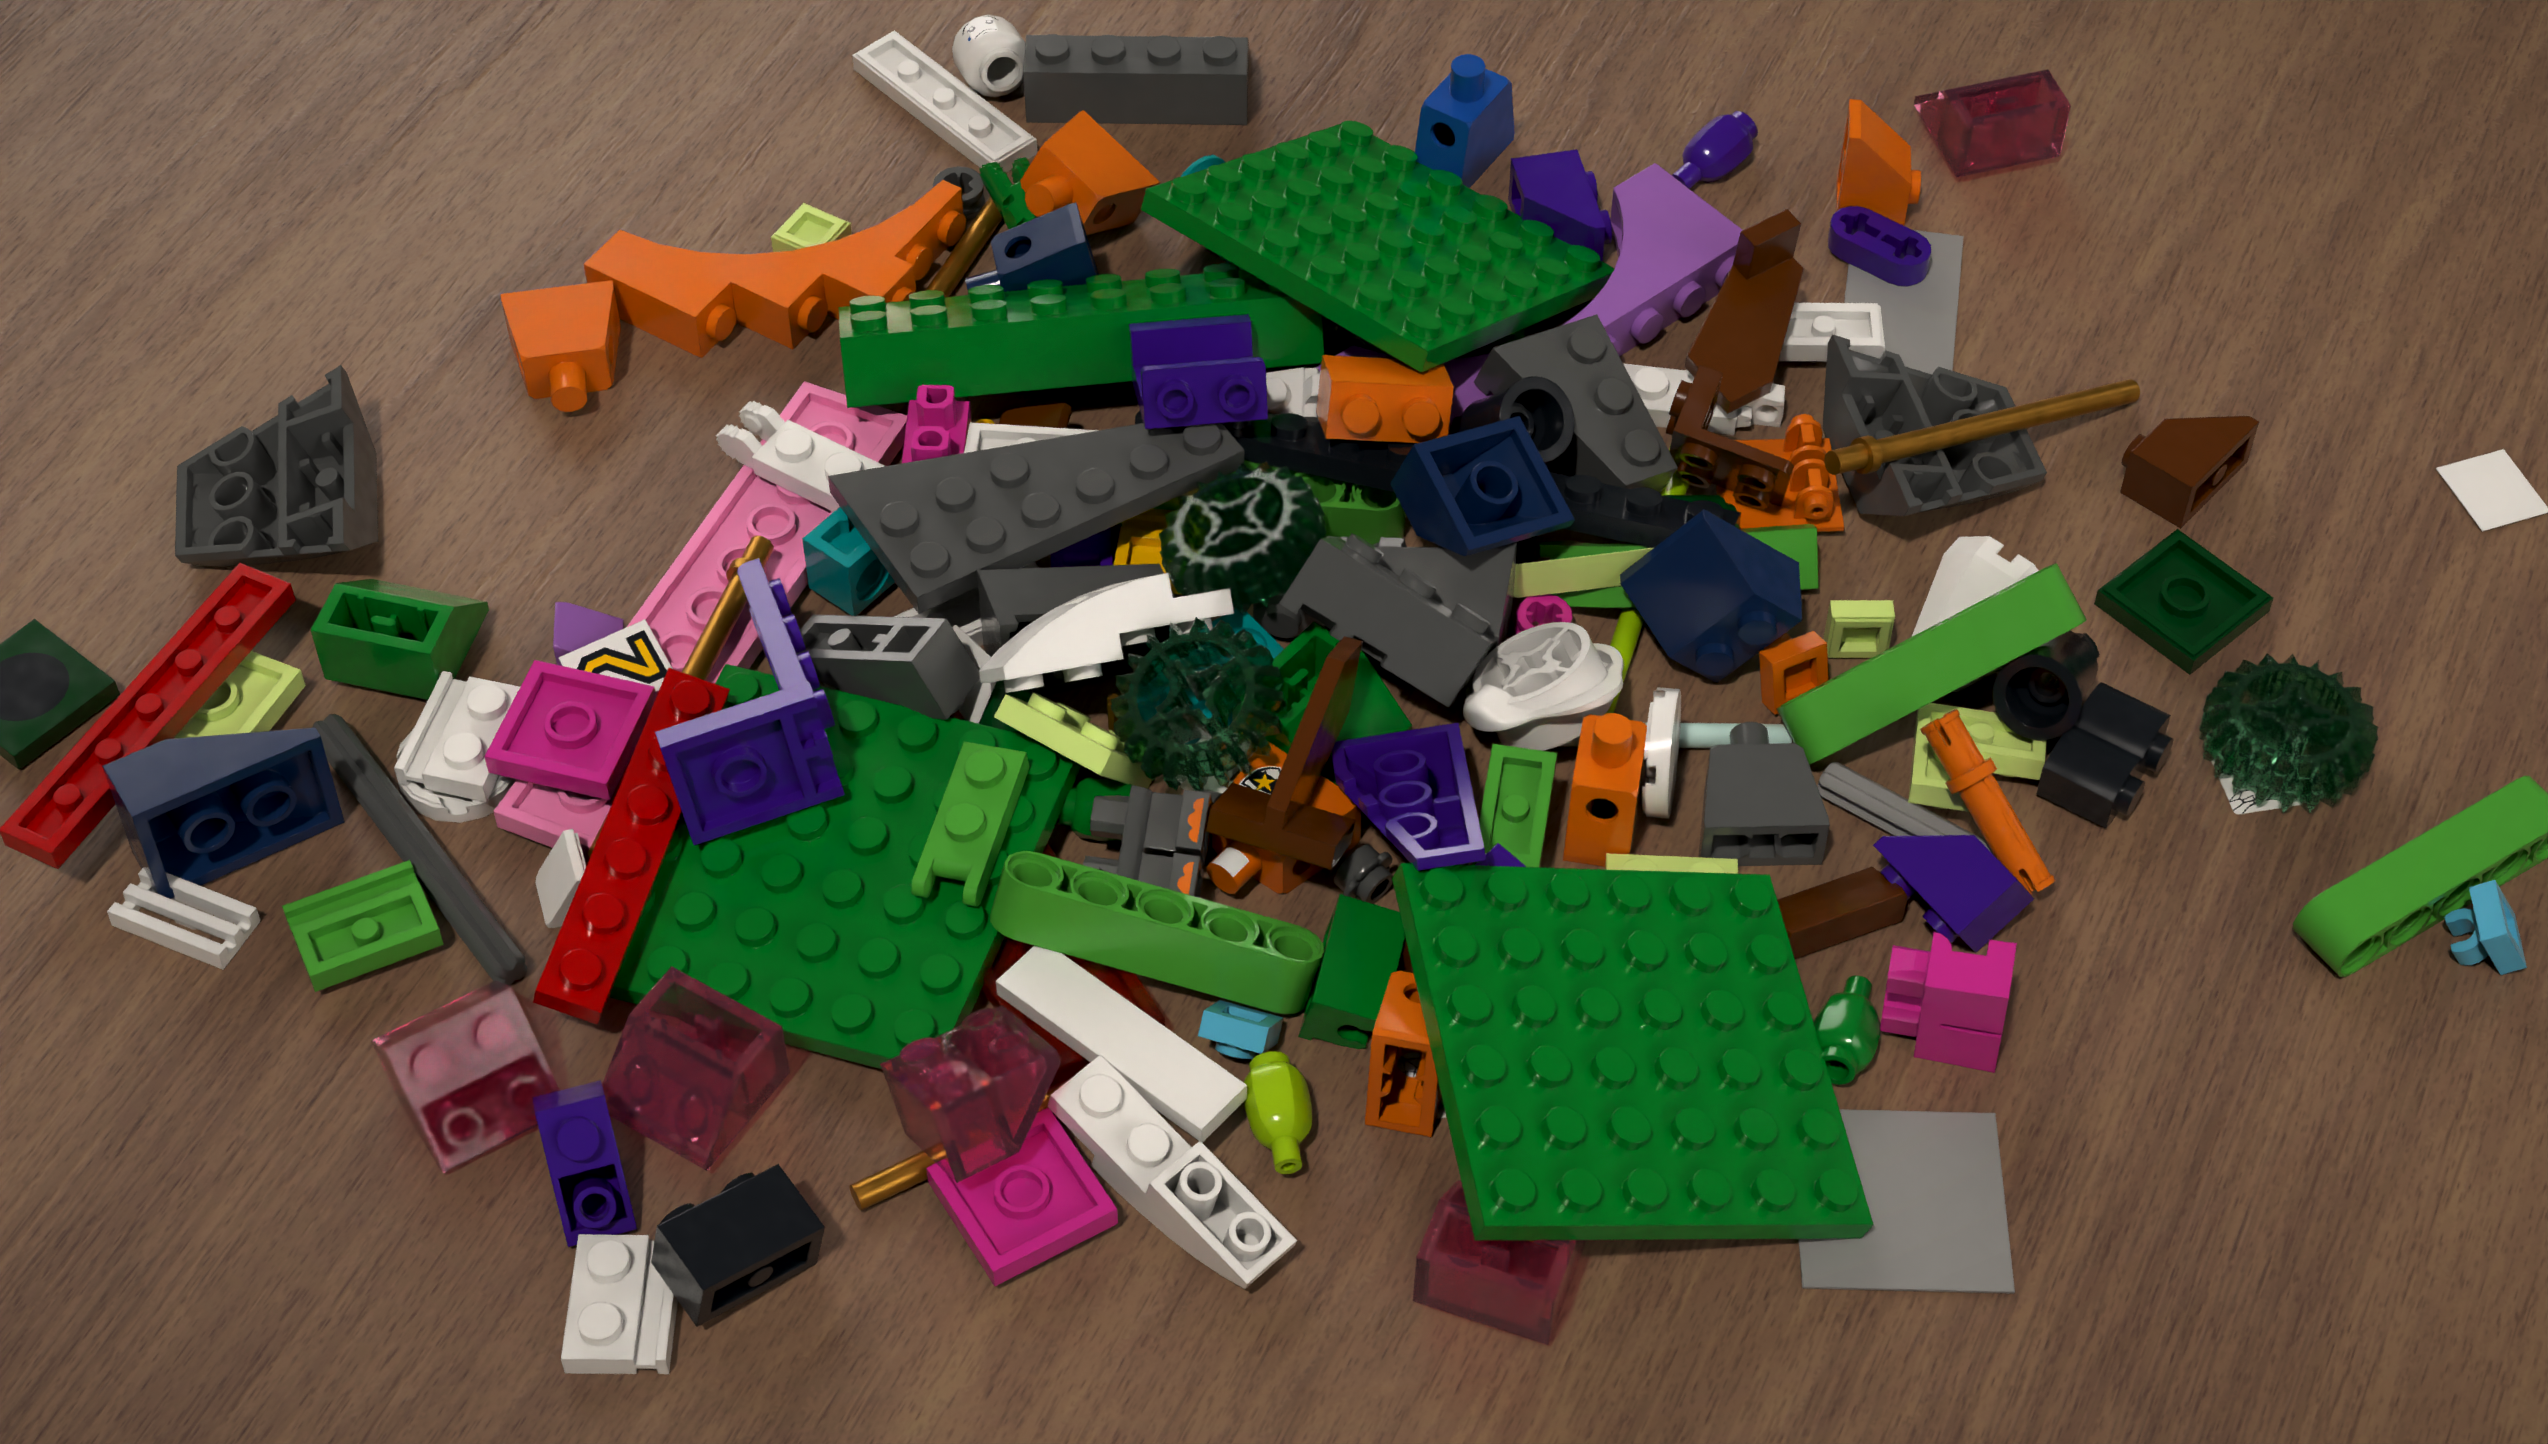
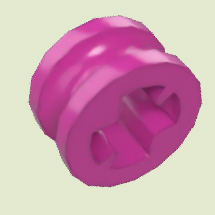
[1515,594,1573,635]

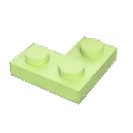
[1908,703,2046,812]

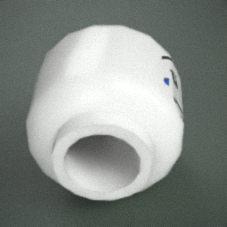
[952,15,1026,97]

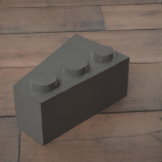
[1474,314,1678,493]
[1279,533,1496,707]
[977,564,1184,696]

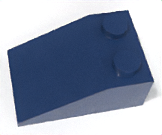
[102,727,345,899]

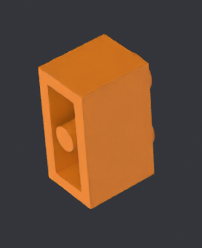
[1316,355,1454,443]

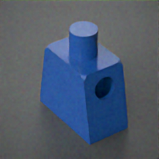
[1415,54,1514,188]

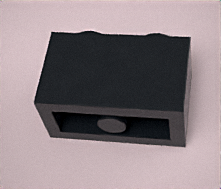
[651,1164,825,1327]

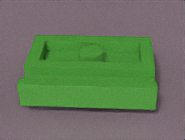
[282,860,444,992]

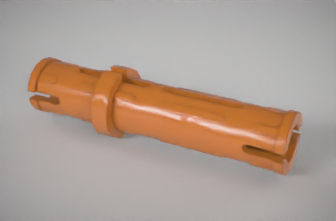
[1920,709,2056,895]

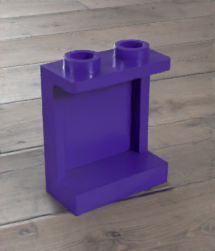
[1129,314,1268,429]

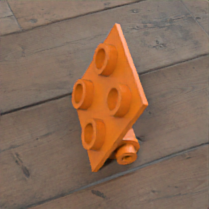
[1716,414,1844,532]

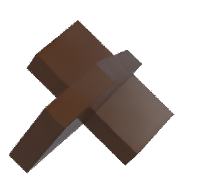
[1684,209,1804,414]
[1206,636,1363,870]

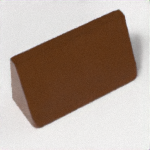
[1777,867,1908,959]

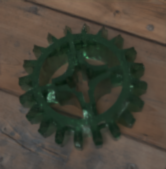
[1159,462,1327,615]
[1110,617,1287,792]
[2199,654,2378,813]

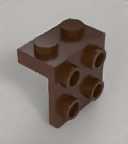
[1666,365,1794,509]

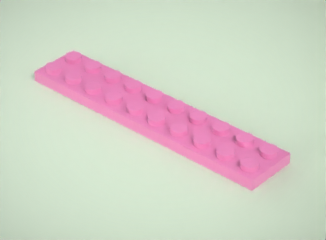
[493,381,907,861]

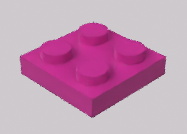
[484,660,656,800]
[926,1108,1118,1286]

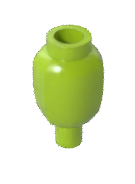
[1243,1051,1312,1174]

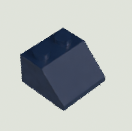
[1620,509,1802,683]

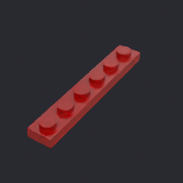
[0,563,296,869]
[533,668,730,1025]

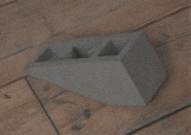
[796,614,980,719]

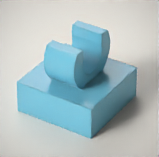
[2444,880,2527,975]

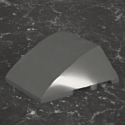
[1823,335,2047,516]
[175,365,378,566]

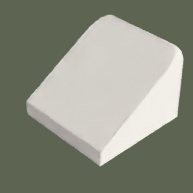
[535,829,586,928]

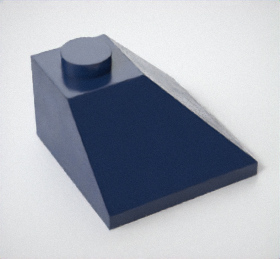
[1390,416,1575,557]

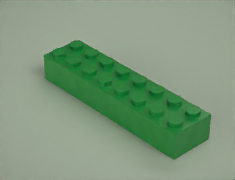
[838,263,1324,408]

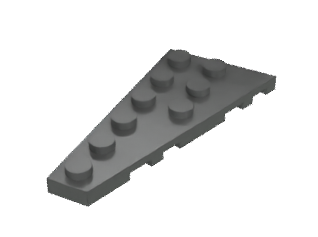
[828,423,1244,614]

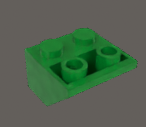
[310,579,489,700]
[1232,622,1412,786]

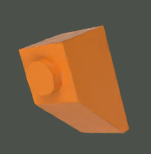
[1836,99,1921,226]

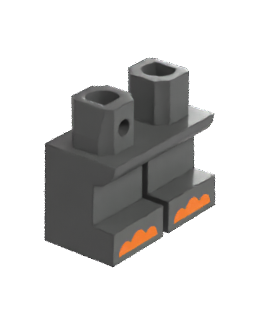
[1083,785,1213,898]

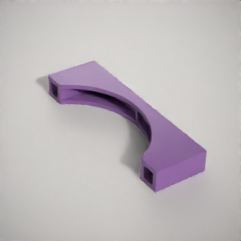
[1315,163,1742,435]

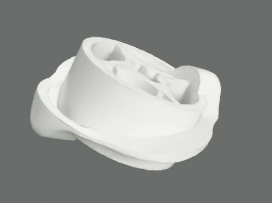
[1463,622,1624,751]

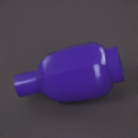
[1672,111,1758,189]

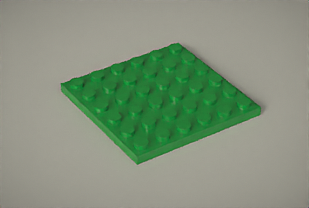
[1141,121,1615,373]
[609,664,1082,1084]
[1392,863,1874,1240]

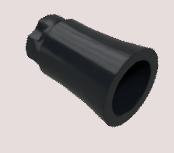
[1450,376,1574,462]
[1993,630,2100,740]

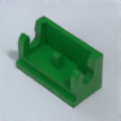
[1298,894,1405,1049]

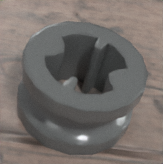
[933,166,985,221]

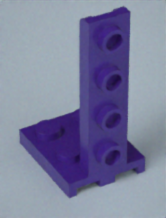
[655,558,845,845]

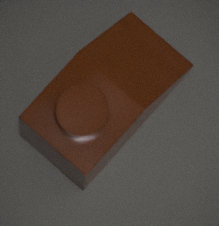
[2120,416,2259,529]

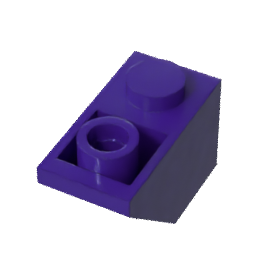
[1508,149,1612,261]
[1873,835,2034,953]
[533,1080,637,1247]

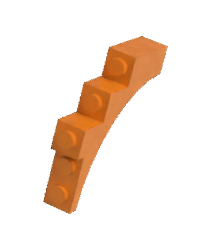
[584,180,966,358]

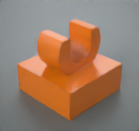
[1759,631,1829,715]

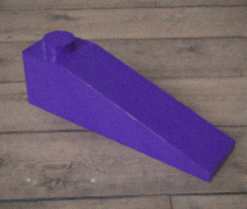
[1332,723,1486,871]

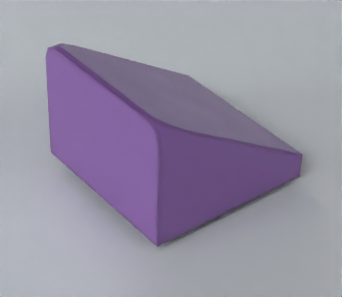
[553,602,624,666]

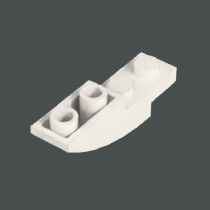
[979,573,1234,693]
[1047,1054,1297,1289]

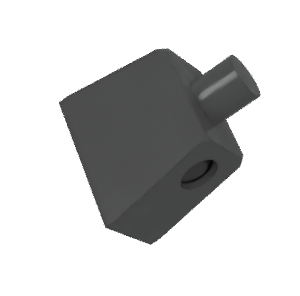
[1698,722,1830,866]

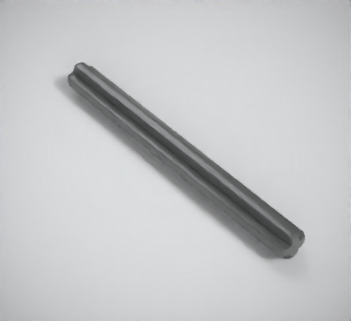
[312,714,527,987]

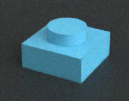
[1198,1000,1283,1059]

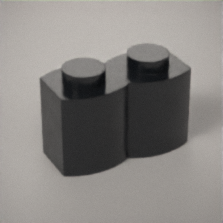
[2036,682,2174,828]

